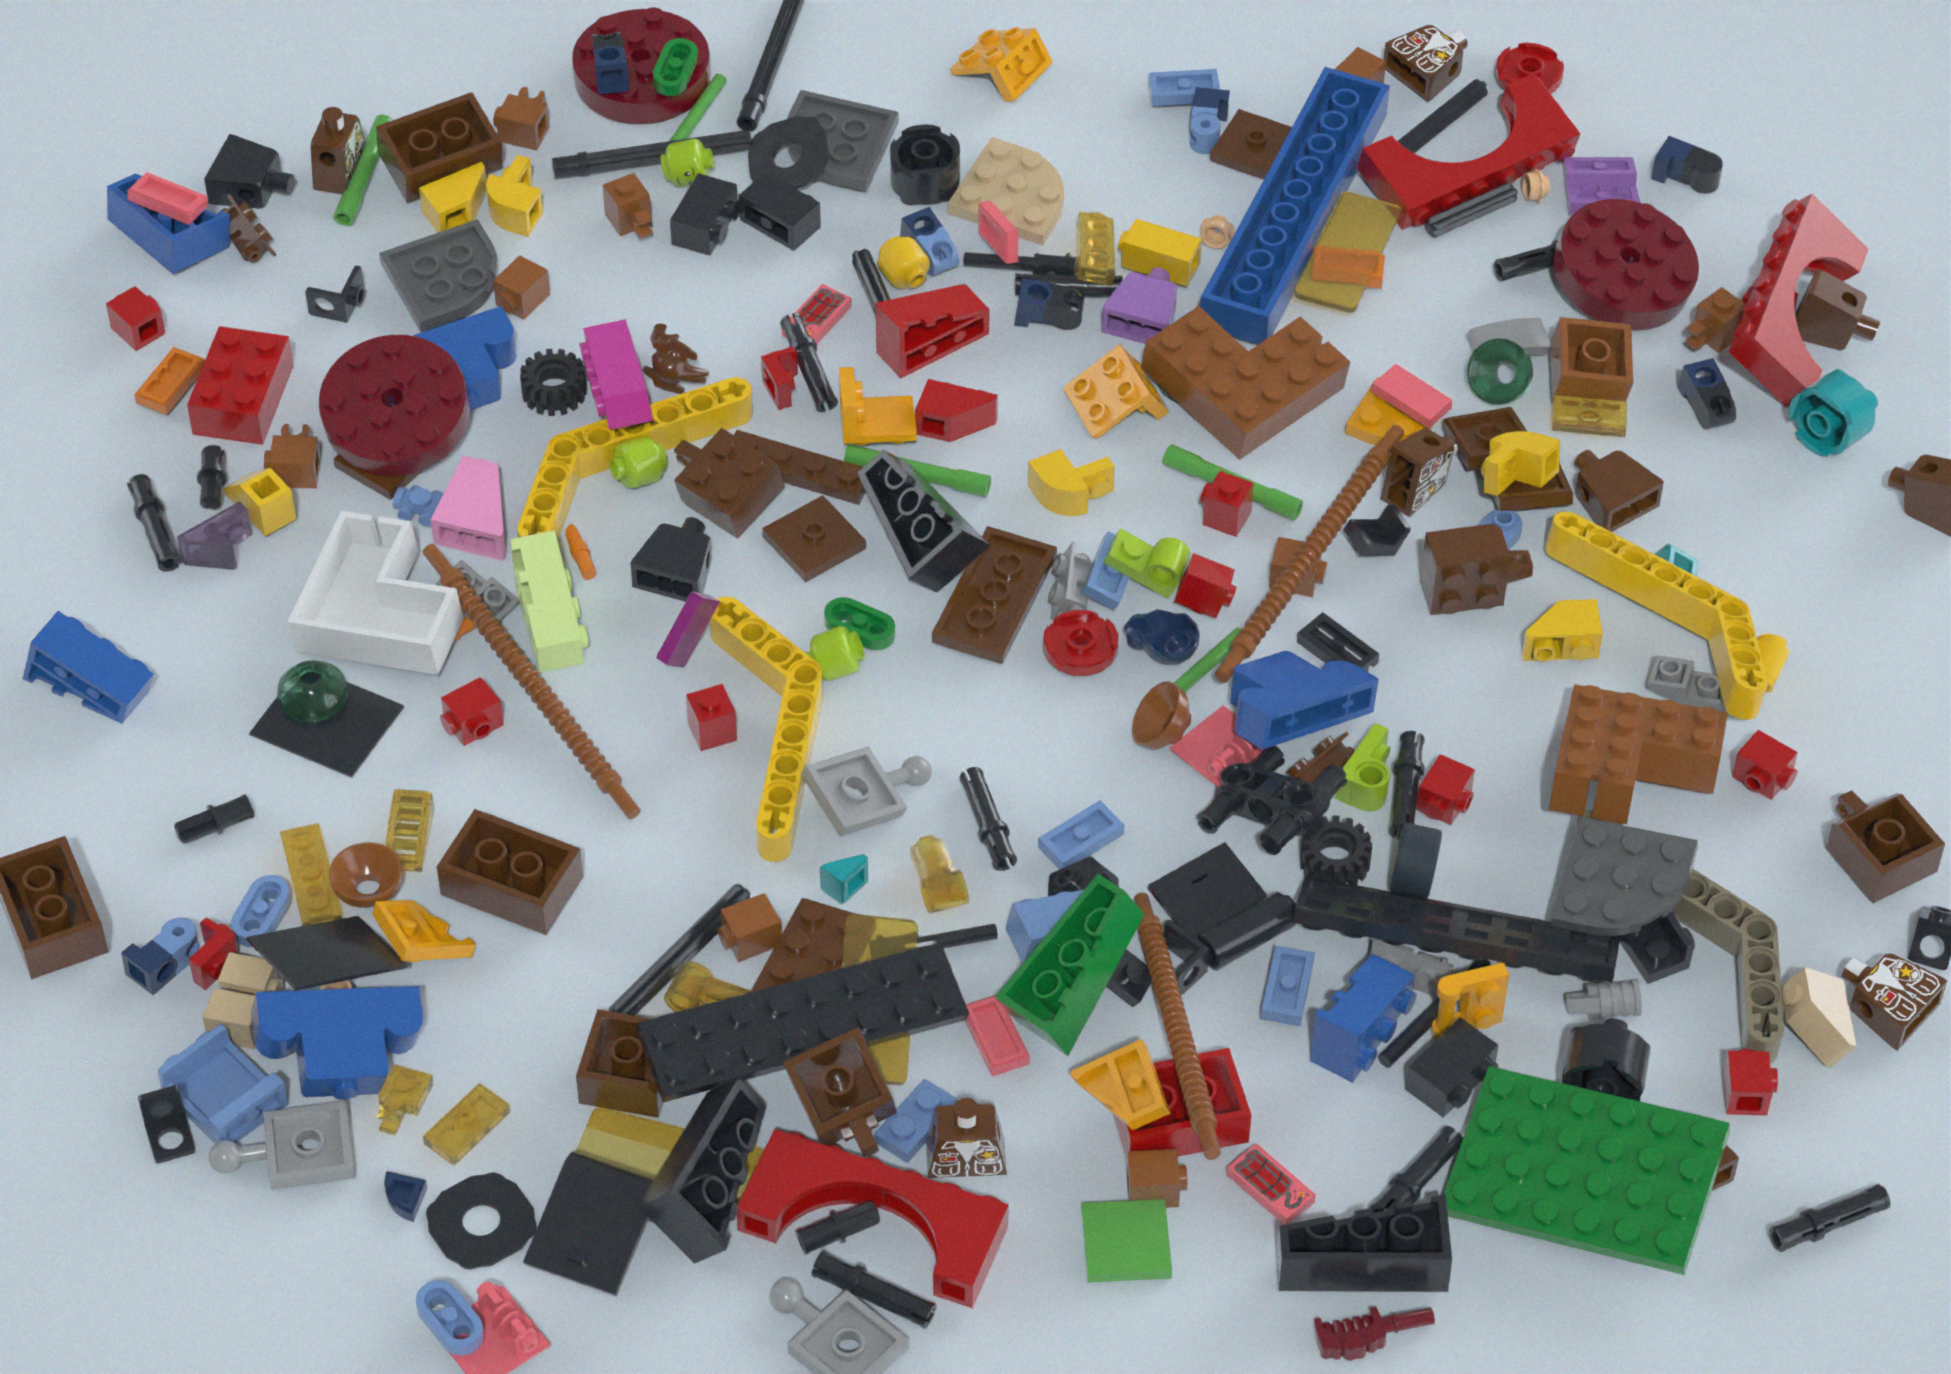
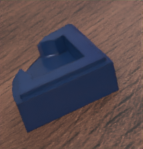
[384,1171,427,1222]

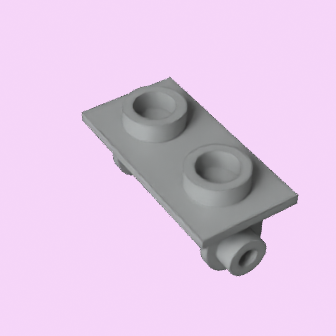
[1048,541,1092,621]
[1370,939,1454,997]

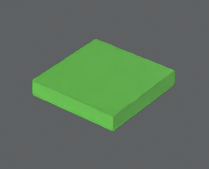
[1081,1199,1172,1283]

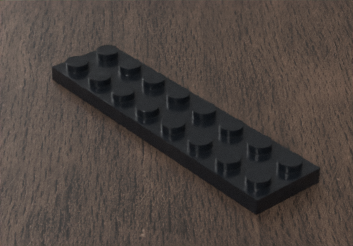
[1293,876,1621,983]
[636,942,969,1103]

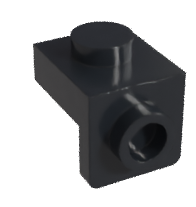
[1343,505,1411,556]
[1106,949,1151,1007]

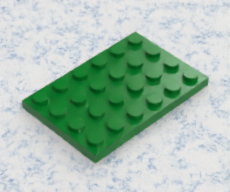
[1444,1066,1730,1275]

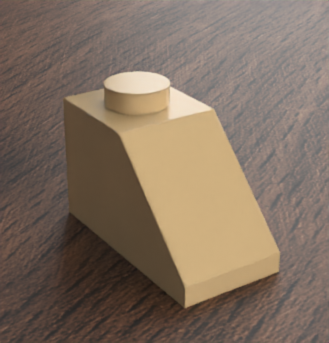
[1781,967,1857,1067]

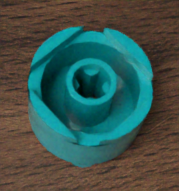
[1789,369,1878,457]

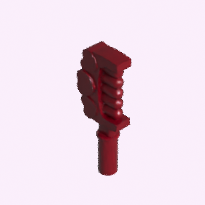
[1314,1307,1435,1361]

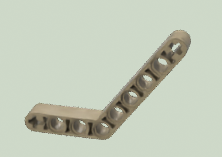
[1573,810,1784,1063]

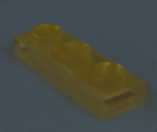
[1076,211,1115,286]
[280,823,342,926]

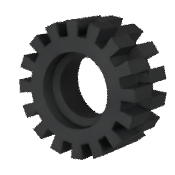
[520,348,587,416]
[1299,815,1372,885]

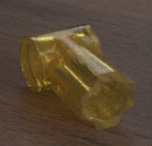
[910,835,969,914]
[664,962,751,1012]

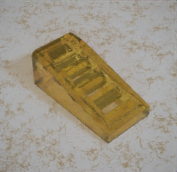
[385,789,435,872]

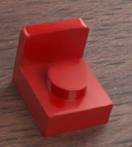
[761,347,798,410]

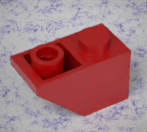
[915,379,998,442]

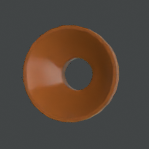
[1132,681,1191,750]
[329,842,402,908]

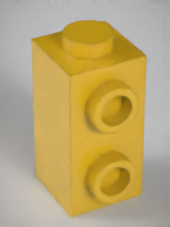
[1118,219,1202,287]

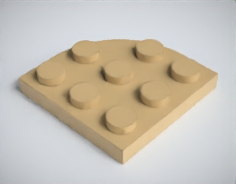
[947,137,1064,246]

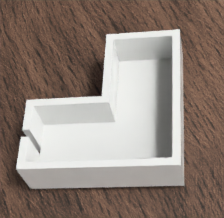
[287,511,464,675]

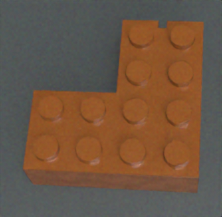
[1141,306,1350,460]
[1548,684,1728,825]

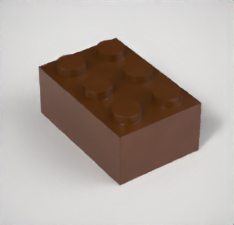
[376,92,502,203]
[436,809,583,935]
[0,836,108,979]

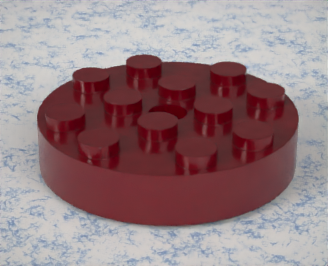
[572,7,711,124]
[1553,199,1699,330]
[319,334,470,476]

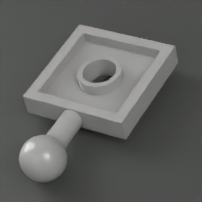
[801,746,932,836]
[209,1100,355,1190]
[769,1279,909,1374]

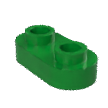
[652,38,698,96]
[824,597,895,650]

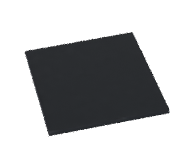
[249,663,404,778]
[246,916,408,991]

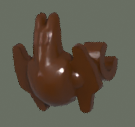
[643,323,709,394]

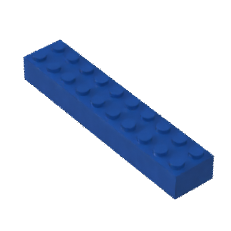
[1200,67,1390,344]

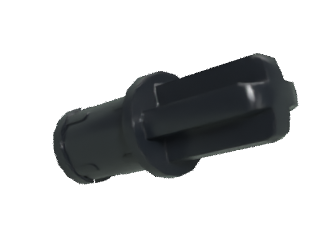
[197,445,227,510]
[174,794,254,844]
[795,1201,880,1255]

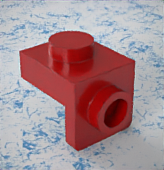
[189,917,238,990]

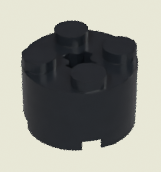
[890,124,960,205]
[1562,1018,1651,1101]

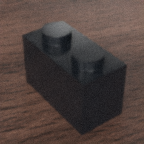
[738,172,821,251]
[670,173,739,256]
[1405,1017,1499,1118]

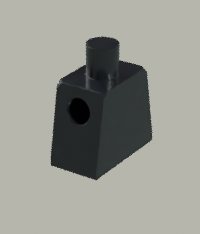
[204,134,295,209]
[630,517,712,602]

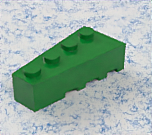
[995,874,1145,1056]

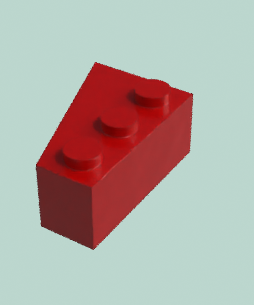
[875,284,990,379]

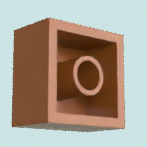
[1550,317,1634,409]

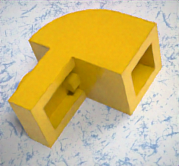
[486,155,543,237]
[1481,431,1560,496]
[1028,449,1115,516]

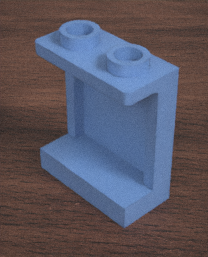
[157,1024,288,1144]

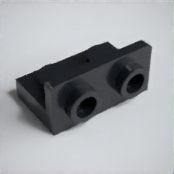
[1620,909,1695,984]

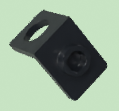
[305,265,364,323]
[1048,856,1119,896]
[1908,906,1951,970]
[1164,920,1209,996]
[138,1085,196,1164]

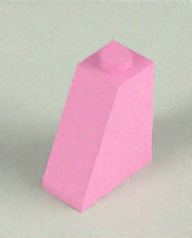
[430,455,506,561]

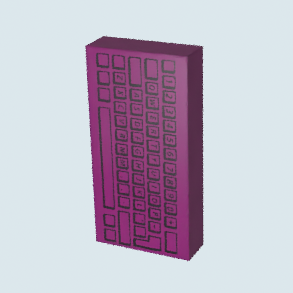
[657,591,720,668]

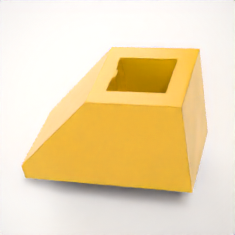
[419,162,487,233]
[223,468,296,537]
[1522,599,1603,661]

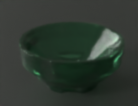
[1467,338,1533,405]
[277,660,348,722]

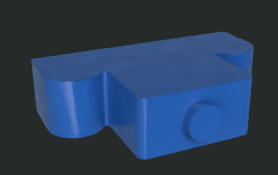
[390,306,517,411]
[1229,651,1379,750]
[251,986,423,1100]

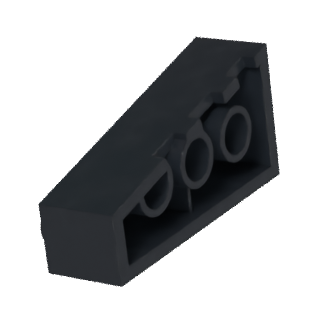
[857,449,990,593]
[638,1078,766,1264]
[1276,1194,1453,1292]

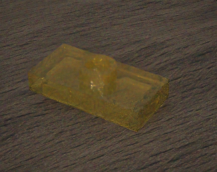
[1552,395,1627,437]
[423,1083,510,1166]

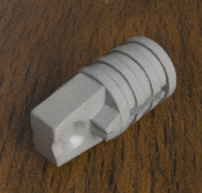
[1566,979,1642,1020]

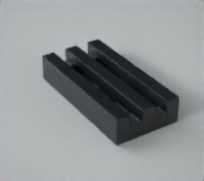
[1297,612,1380,672]

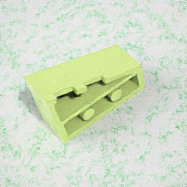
[510,530,589,673]

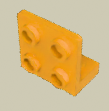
[950,27,1053,102]
[1063,344,1170,439]
[839,367,917,445]

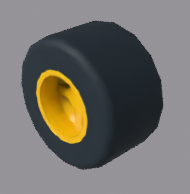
[1390,823,1442,898]

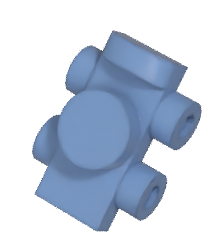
[392,485,444,527]

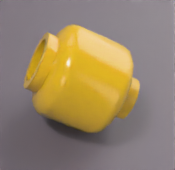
[877,236,930,289]

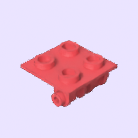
[1170,705,1279,787]
[446,1281,551,1374]

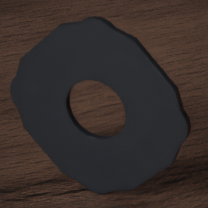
[748,116,829,189]
[426,1172,537,1270]

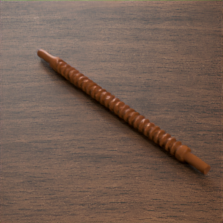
[1215,425,1404,683]
[423,544,641,820]
[1133,892,1221,1160]

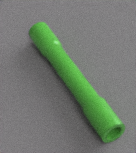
[333,114,393,226]
[844,444,991,497]
[1163,444,1303,521]

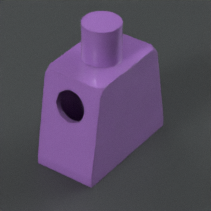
[1102,267,1177,344]

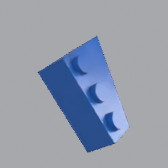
[107,173,230,274]
[22,611,154,724]
[1310,954,1417,1083]

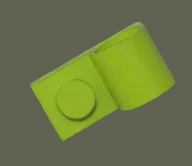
[1103,528,1191,599]
[1335,723,1391,811]

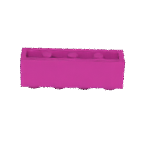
[579,319,653,430]

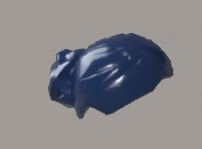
[1123,609,1200,665]

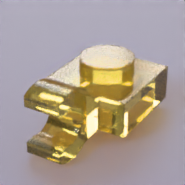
[377,1064,433,1135]

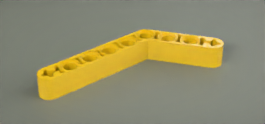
[517,377,753,541]
[1545,511,1768,720]
[709,596,823,862]

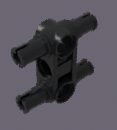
[1197,746,1348,855]

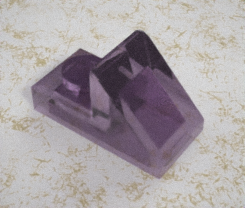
[177,501,252,570]

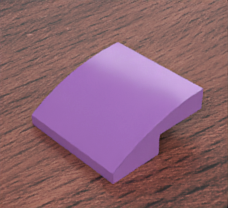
[1563,157,1641,215]

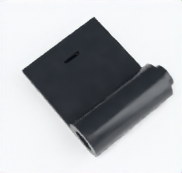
[1148,842,1297,971]
[523,1151,654,1297]

